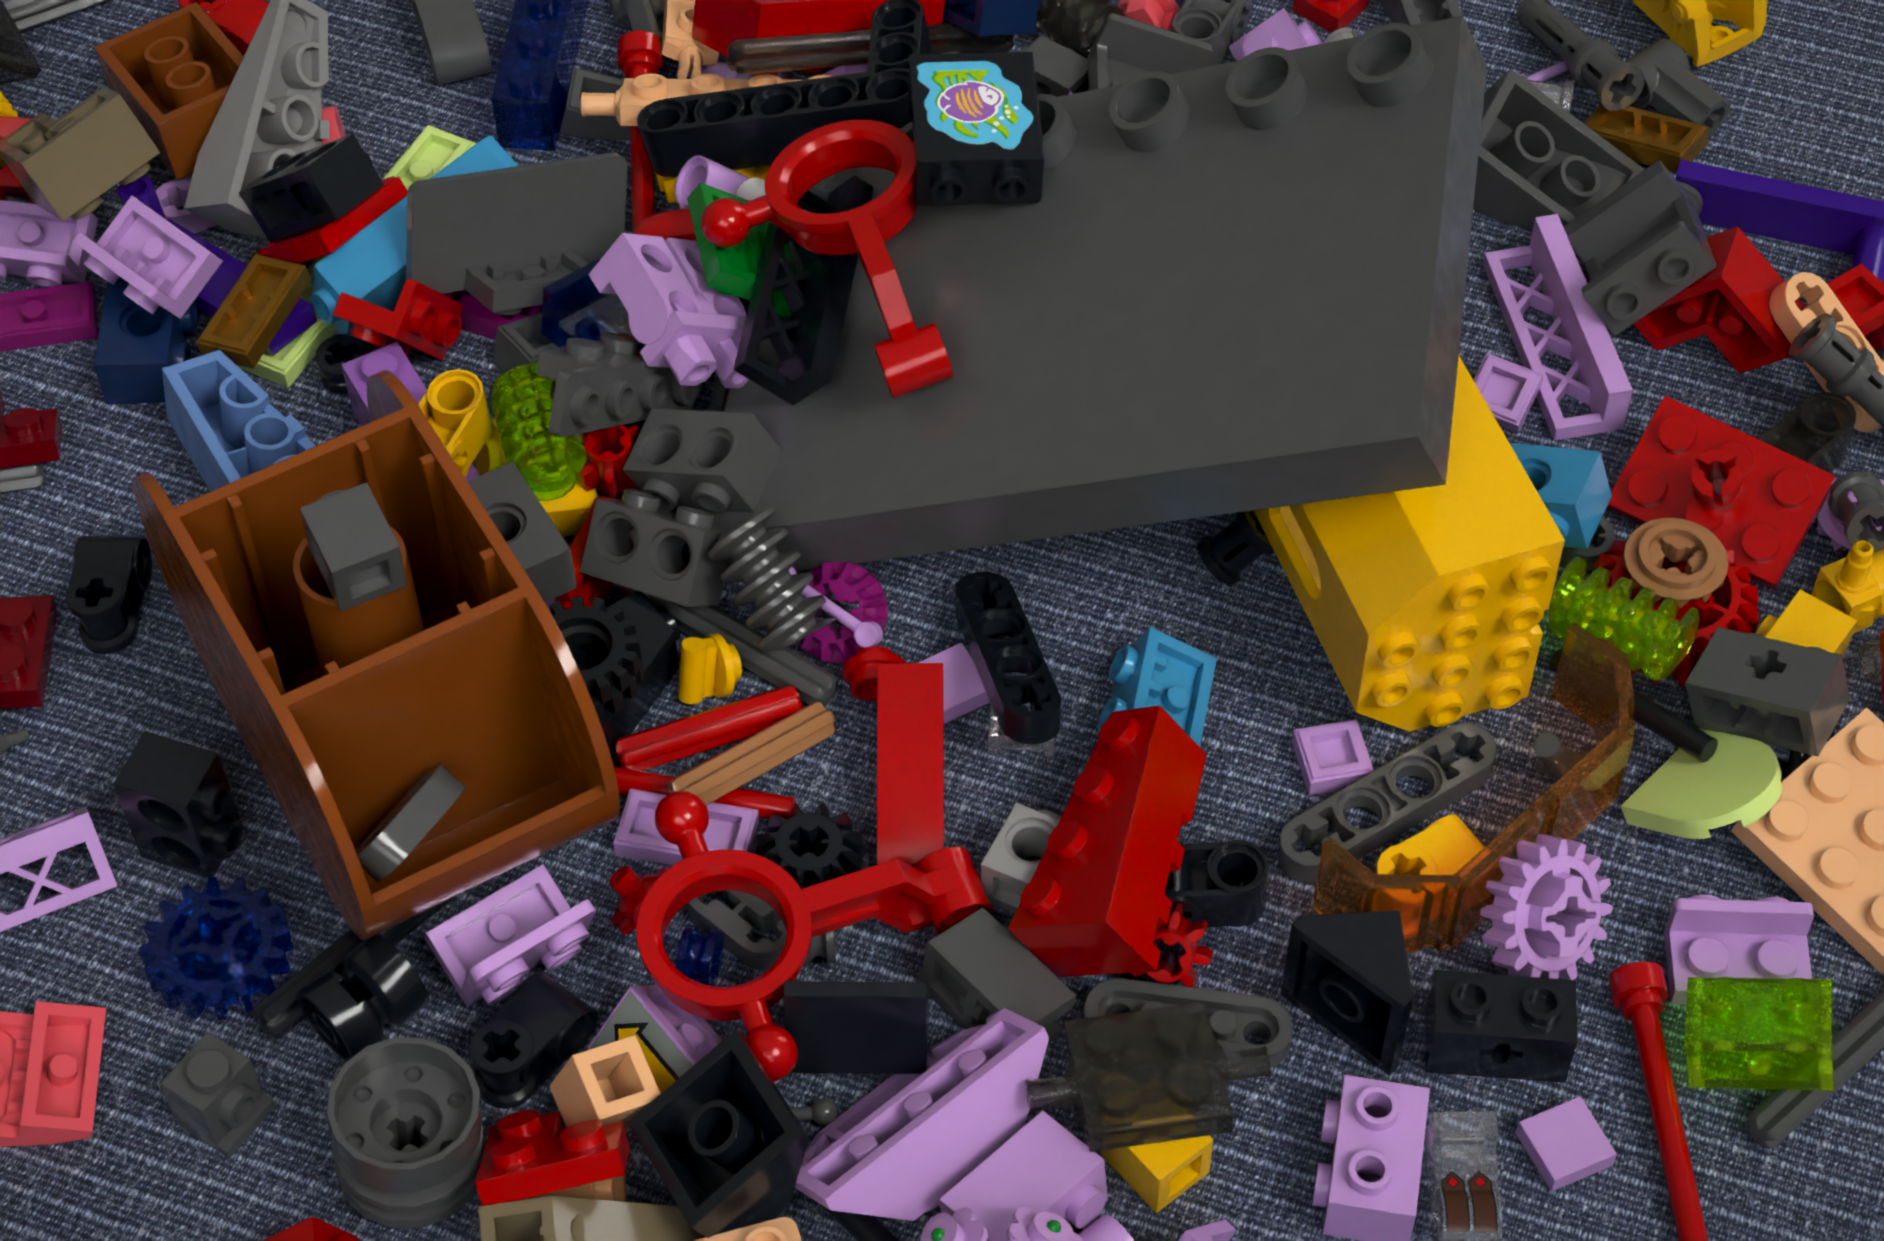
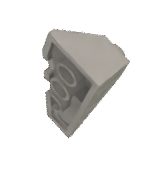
[184,0,330,239]

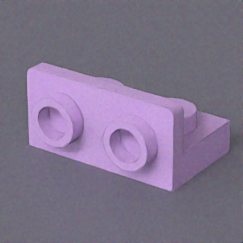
[1664,895,1814,1009]

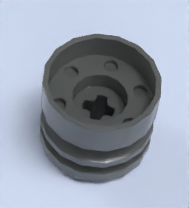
[327,1037,485,1228]

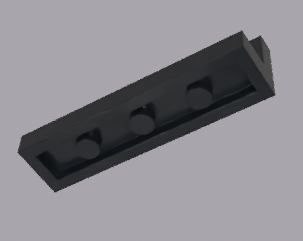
[733,175,874,405]

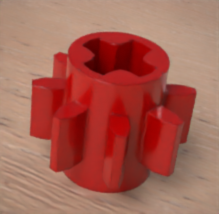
[571,425,640,498]
[1132,903,1214,987]

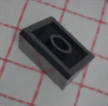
[1281,911,1413,1076]
[784,981,929,1074]

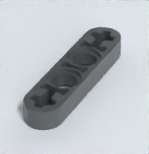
[1278,723,1497,883]

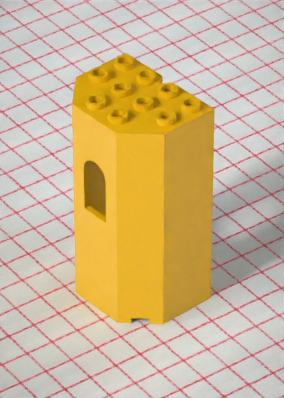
[1254,356,1565,732]

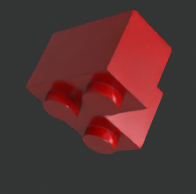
[1633,226,1805,373]

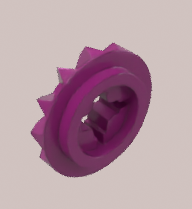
[800,562,888,663]

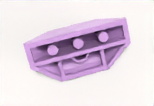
[794,1008,1049,1221]

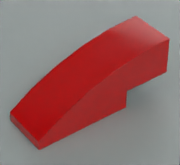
[877,663,944,867]

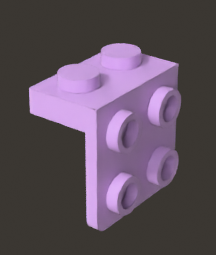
[424,864,596,1007]

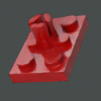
[1607,395,1836,591]

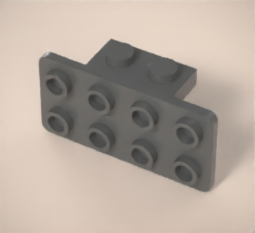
[406,152,628,315]

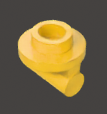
[678,633,742,704]

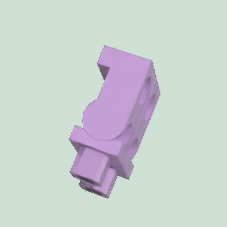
[588,233,749,389]

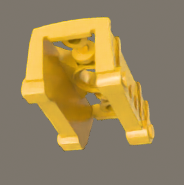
[1631,0,1768,67]

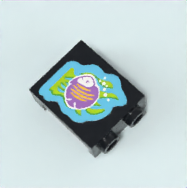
[908,52,1044,206]

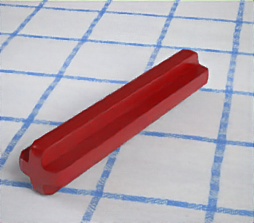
[614,685,803,771]

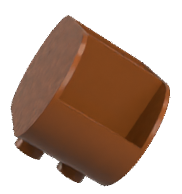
[132,370,620,940]

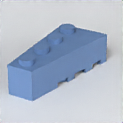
[162,350,316,492]

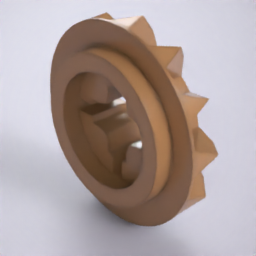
[1622,518,1728,609]

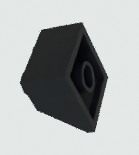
[627,1030,810,1238]

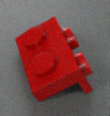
[332,278,463,361]

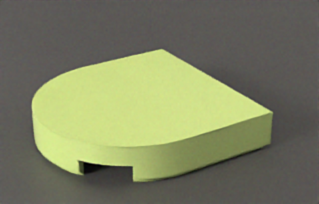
[1620,728,1783,839]

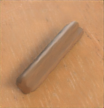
[668,702,835,806]

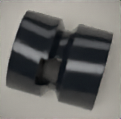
[296,934,430,1062]

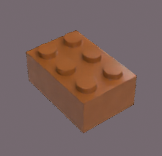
[94,2,244,181]

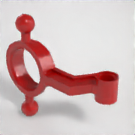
[701,120,954,399]
[636,791,993,1082]

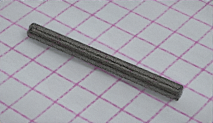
[727,24,1015,75]

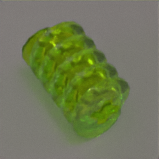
[489,362,587,501]
[1549,557,1699,681]

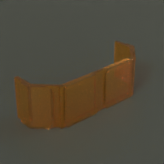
[1313,623,1637,953]

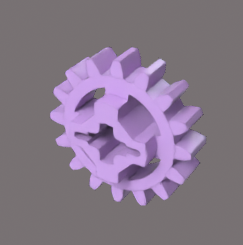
[1480,834,1613,980]

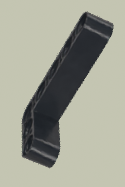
[637,0,934,177]

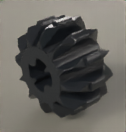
[754,801,866,889]

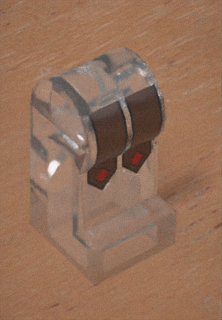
[1424,1111,1503,1241]

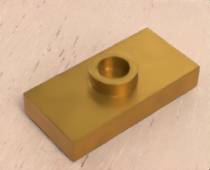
[1584,105,1708,173]
[196,254,312,369]

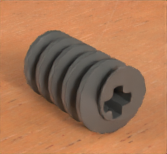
[708,506,836,652]

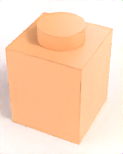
[549,1035,661,1133]

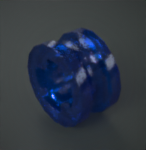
[676,925,724,986]

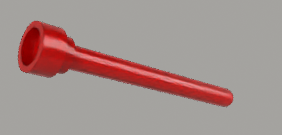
[617,30,663,233]
[1608,962,1709,1241]

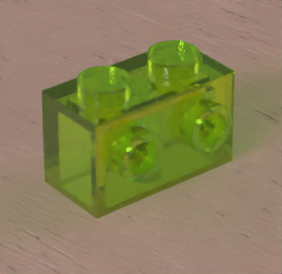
[1684,977,1835,1091]

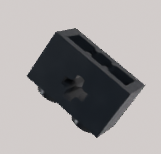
[1425,970,1578,1083]

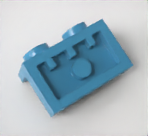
[1098,627,1217,747]

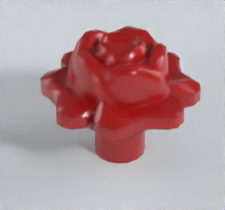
[609,865,667,935]

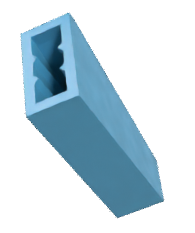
[310,135,519,334]

